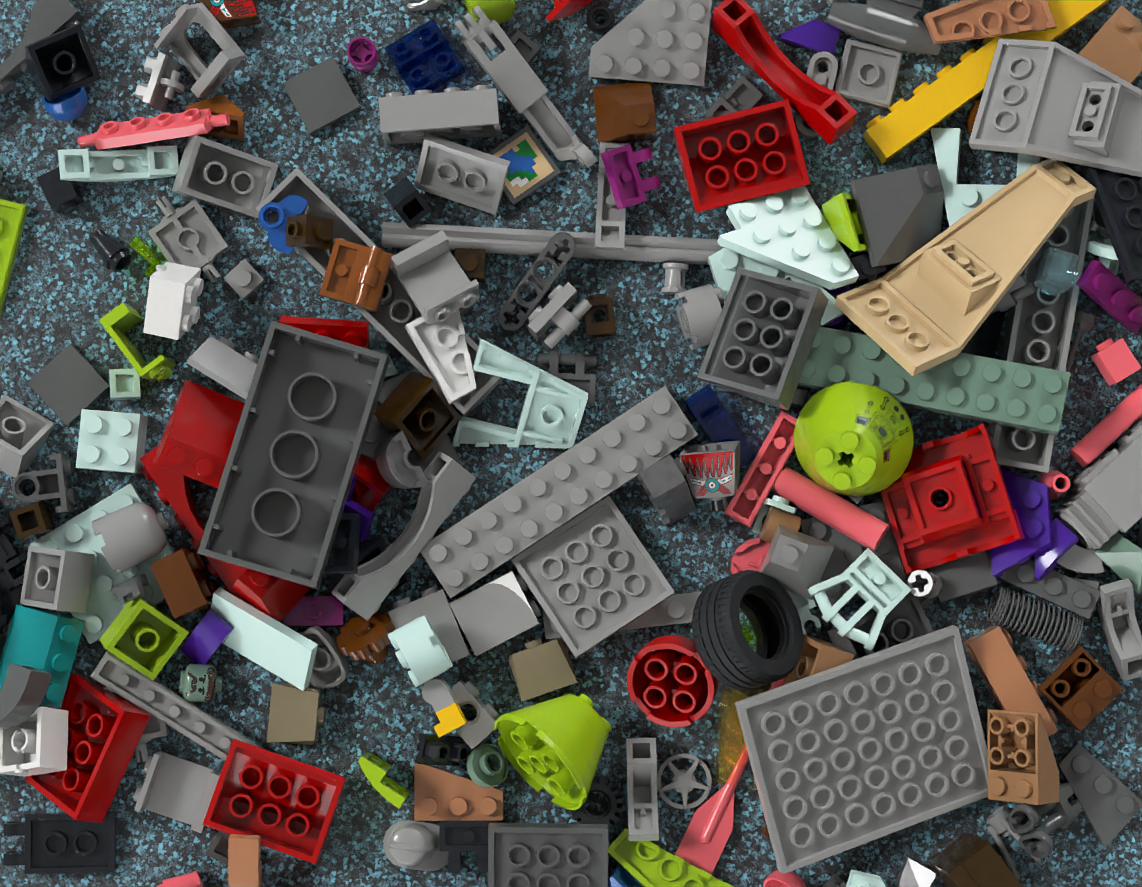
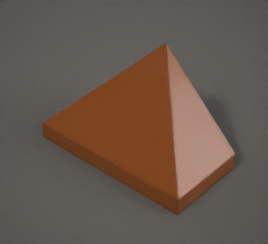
[186,94,245,141]

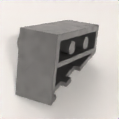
[637,455,696,527]

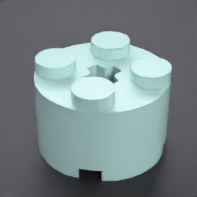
[388,615,453,687]

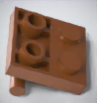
[319,238,394,312]

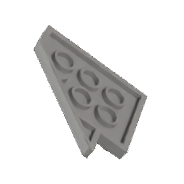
[589,0,712,86]

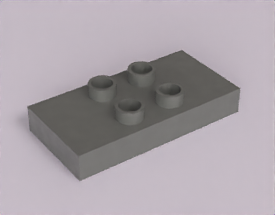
[198,321,390,590]

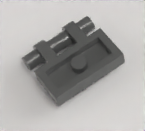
[538,350,597,405]

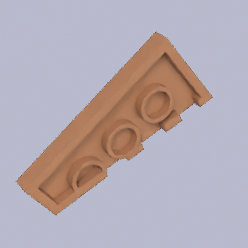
[923,0,1057,44]

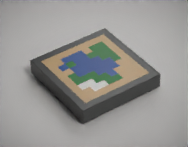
[487,125,561,206]

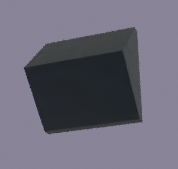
[25,24,101,101]

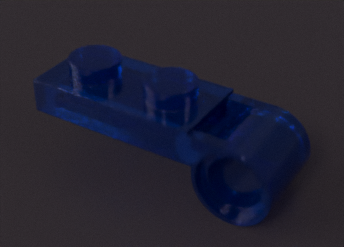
[684,385,756,468]

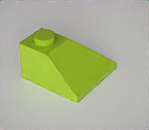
[821,193,868,252]

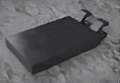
[3,811,117,874]

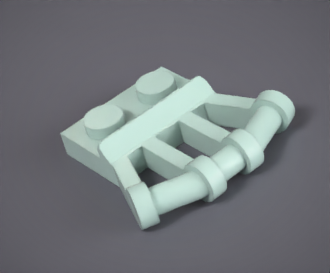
[808,548,912,651]

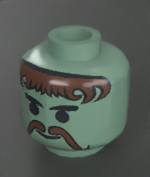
[179,664,222,703]

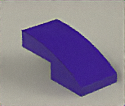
[181,609,234,665]

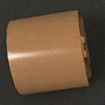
[759,506,801,543]

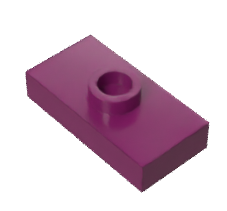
[283,596,343,627]

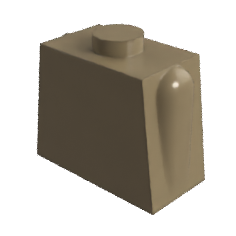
[508,638,578,702]
[267,681,326,745]

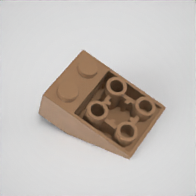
[987,709,1059,805]

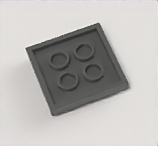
[800,501,907,605]

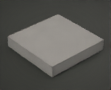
[834,39,903,110]

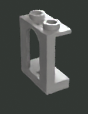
[154,2,246,98]

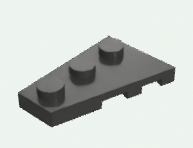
[1057,742,1142,848]

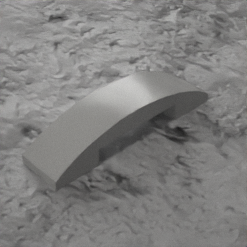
[595,142,629,250]

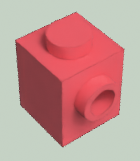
[1090,338,1141,386]

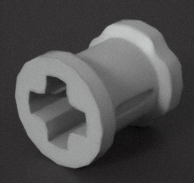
[661,263,689,295]
[907,570,943,599]

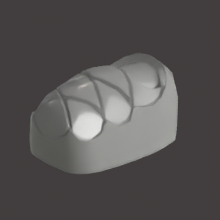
[300,626,350,688]

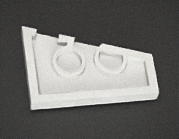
[405,309,477,404]

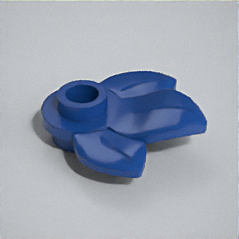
[258,195,308,254]

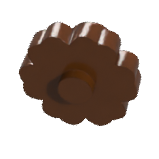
[336,610,395,664]

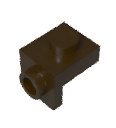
[286,214,334,250]

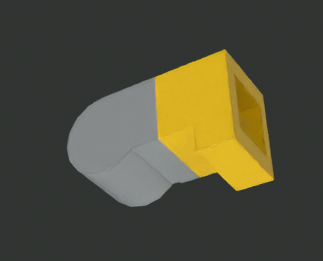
[422,678,467,737]

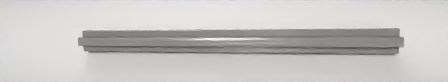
[381,222,725,265]

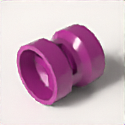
[347,37,379,72]

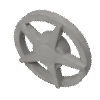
[657,753,712,809]

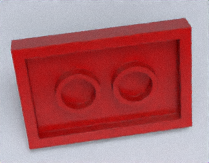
[279,316,370,349]

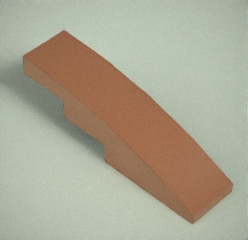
[228,834,264,887]

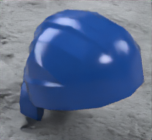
[42,87,87,121]

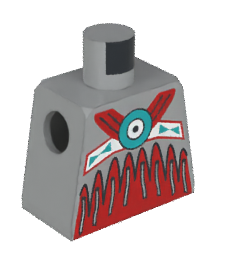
[679,441,740,512]

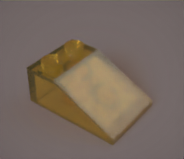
[715,687,752,786]

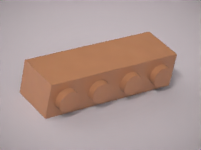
[963,625,1058,737]

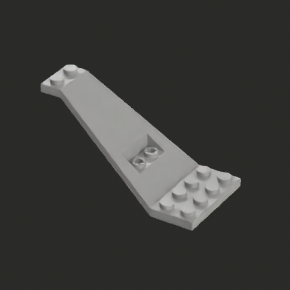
[968,38,1142,177]

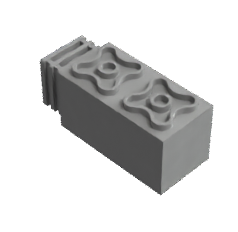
[1053,417,1142,549]

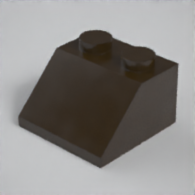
[374,371,461,460]

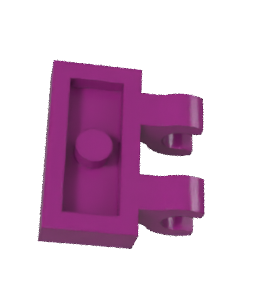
[601,144,661,210]

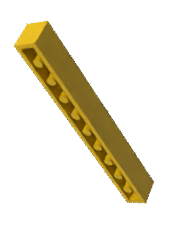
[862,0,1111,164]

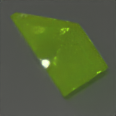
[129,236,163,278]

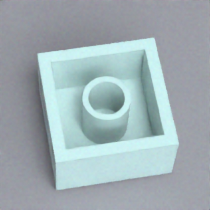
[76,409,148,474]

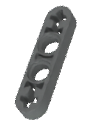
[499,232,576,331]

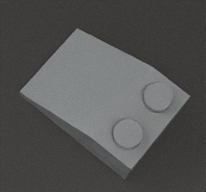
[172,135,279,219]

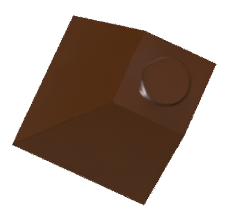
[593,81,657,145]

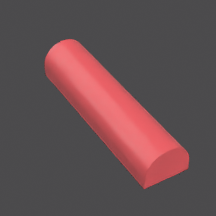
[1069,383,1142,468]
[724,410,797,528]
[772,466,890,552]

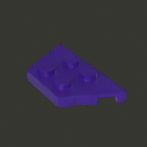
[991,469,1053,578]

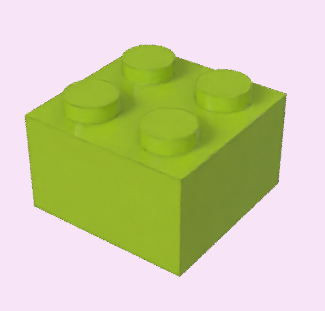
[99,597,189,680]

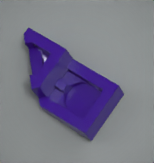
[777,19,841,55]
[1035,518,1078,582]

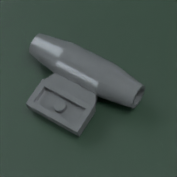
[826,0,942,56]

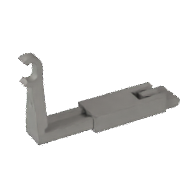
[454,5,597,168]

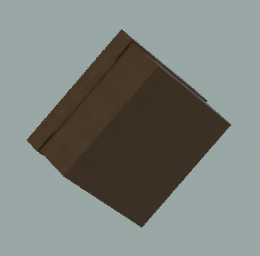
[927,832,1022,887]

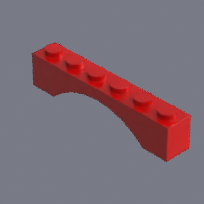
[710,0,857,145]
[139,446,247,602]

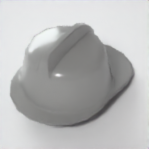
[383,820,448,871]

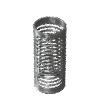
[986,586,1084,652]

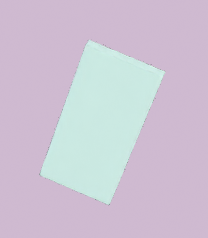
[211,587,318,691]

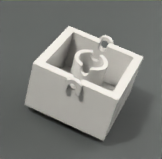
[143,262,204,340]
[0,707,69,777]

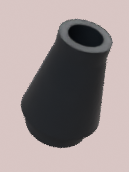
[90,230,132,272]

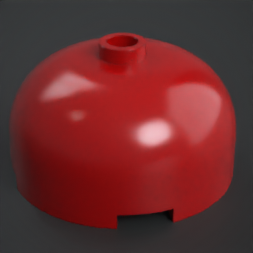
[627,635,719,727]

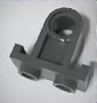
[12,453,78,514]

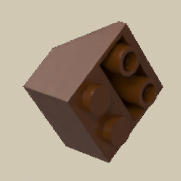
[150,549,218,619]
[1037,646,1123,731]

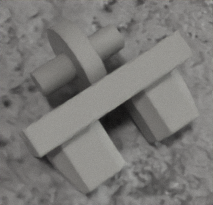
[135,53,185,113]

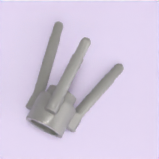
[986,805,1041,880]

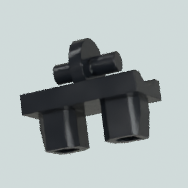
[415,733,470,766]

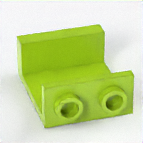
[99,302,177,382]

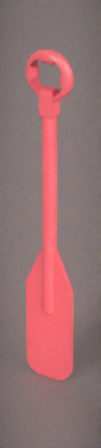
[675,679,784,874]

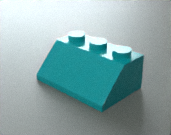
[0,604,85,708]

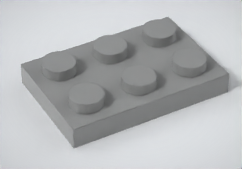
[414,134,511,215]

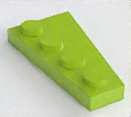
[608,828,734,887]

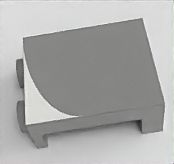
[449,571,542,656]

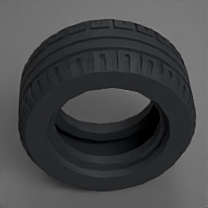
[692,570,803,690]

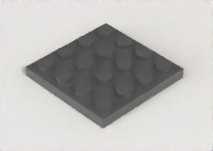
[488,823,608,887]

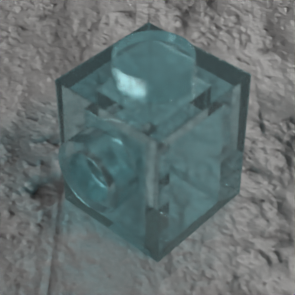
[1034,247,1079,296]

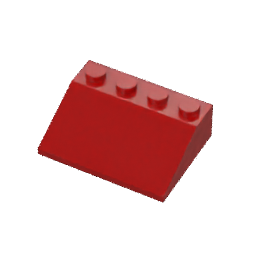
[673,99,810,213]
[152,380,245,488]
[25,673,151,823]
[202,739,346,864]

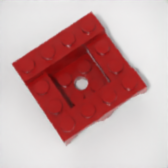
[880,423,1025,574]

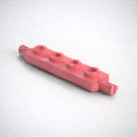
[78,108,230,150]

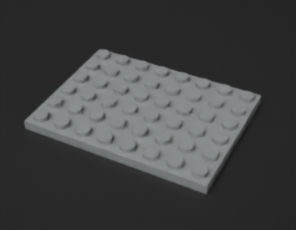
[735,625,988,874]

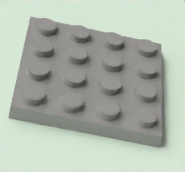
[511,496,675,659]

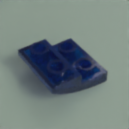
[384,19,465,95]

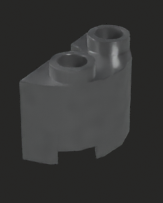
[375,431,429,489]

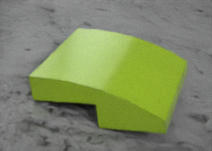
[358,751,411,809]

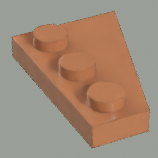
[414,761,504,821]

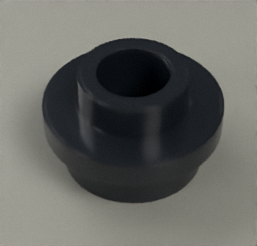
[586,5,615,34]

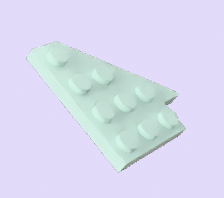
[717,186,859,290]

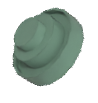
[466,744,509,789]

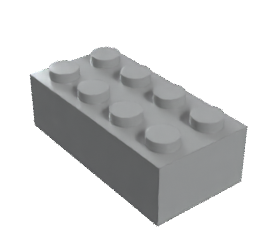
[378,85,502,145]

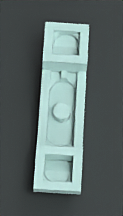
[58,145,179,182]

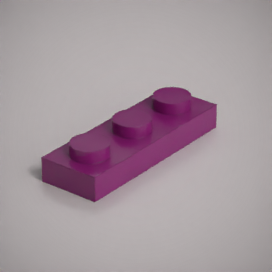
[1076,260,1142,334]

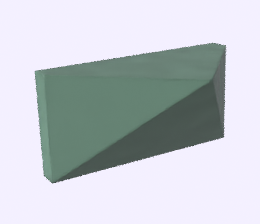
[1094,533,1142,594]

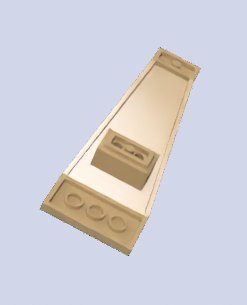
[835,158,1096,376]

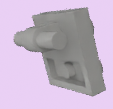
[528,282,592,349]

